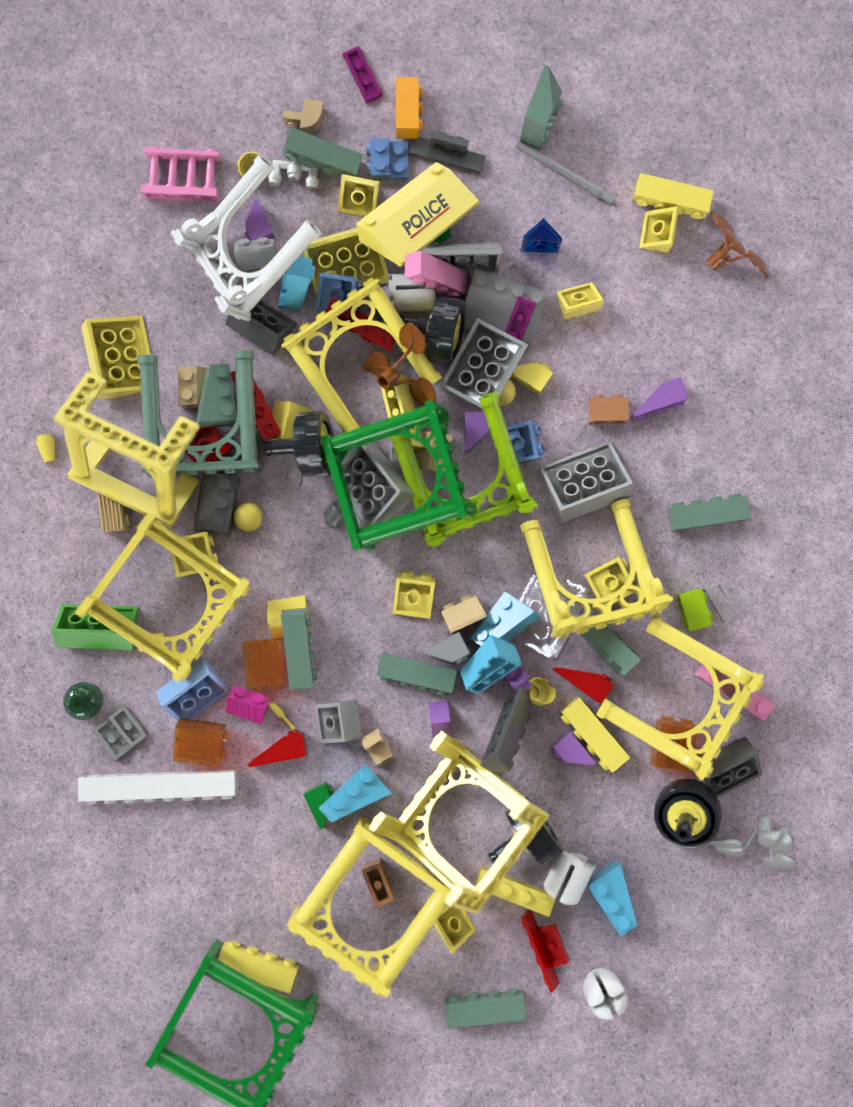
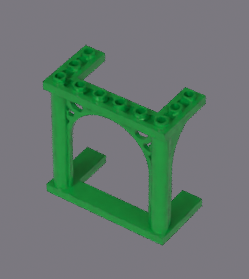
[321,400,477,551]
[145,939,319,1107]

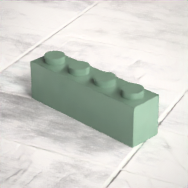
[282,127,363,178]
[667,494,751,531]
[281,608,317,690]
[376,652,457,696]
[445,988,527,1029]

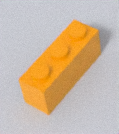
[396,77,423,139]

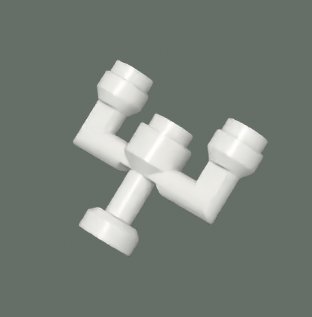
[268,160,319,190]

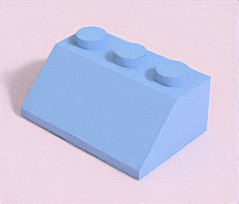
[156,657,230,726]

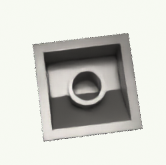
[234,237,278,271]
[424,632,470,664]
[314,699,363,743]

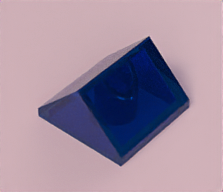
[520,218,562,254]

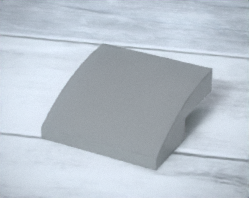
[92,706,147,761]

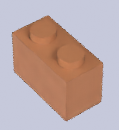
[588,395,629,424]
[361,858,395,907]

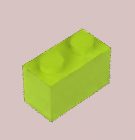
[676,588,713,632]

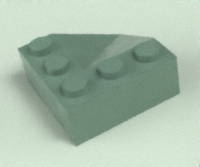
[520,65,563,149]

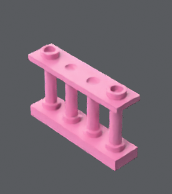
[141,146,222,202]

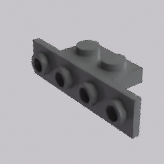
[409,131,486,174]

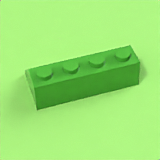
[52,604,138,650]

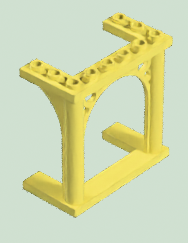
[54,372,200,528]
[75,512,250,683]
[369,731,550,914]
[287,815,452,998]

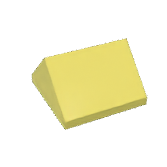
[338,174,381,217]
[639,207,679,253]
[556,282,604,320]
[271,402,312,440]
[267,595,311,639]
[434,904,476,953]

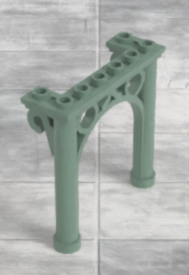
[137,350,264,477]

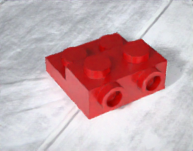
[185,427,233,474]

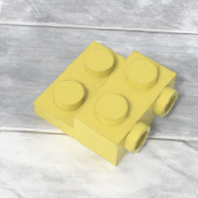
[171,531,219,577]
[584,556,638,606]
[392,570,436,619]

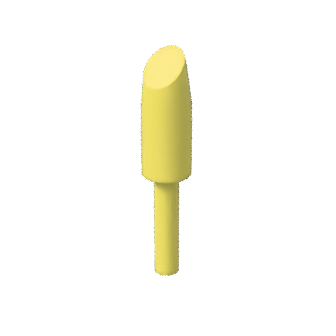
[269,702,295,730]

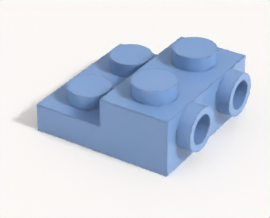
[367,138,409,180]
[315,273,363,312]
[506,420,545,464]

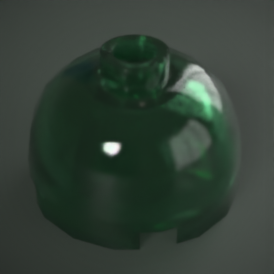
[63,682,104,720]

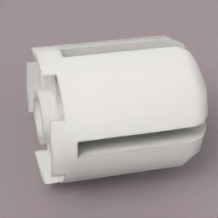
[388,274,435,313]
[544,851,596,905]
[583,968,628,1020]

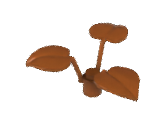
[707,212,769,279]
[362,323,436,406]

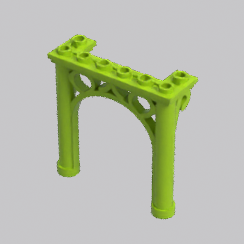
[388,392,538,547]

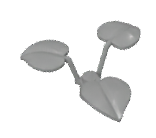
[710,817,798,872]

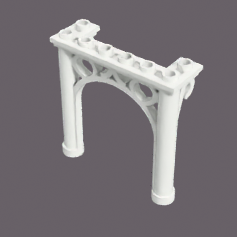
[171,154,321,322]

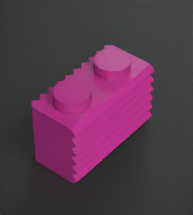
[225,685,270,724]

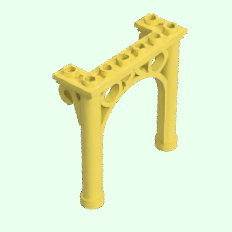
[281,278,442,433]
[520,499,673,639]
[596,615,765,781]

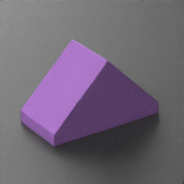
[429,701,452,739]

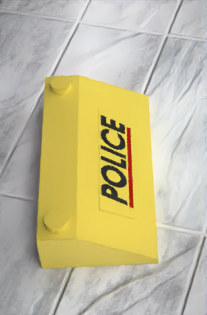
[356,162,479,267]

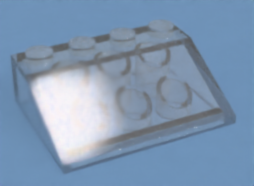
[511,570,592,662]

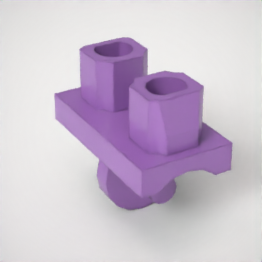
[503,667,532,692]

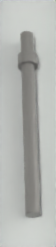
[515,141,615,204]

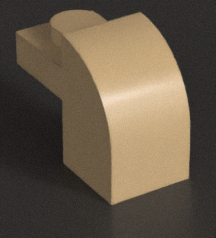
[282,98,325,134]
[361,729,396,768]

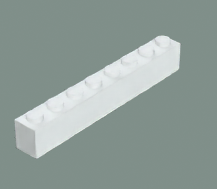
[78,770,238,805]

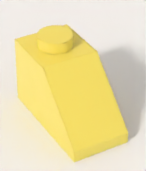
[511,362,553,395]

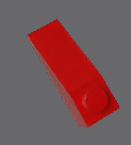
[551,667,615,704]
[248,729,308,768]

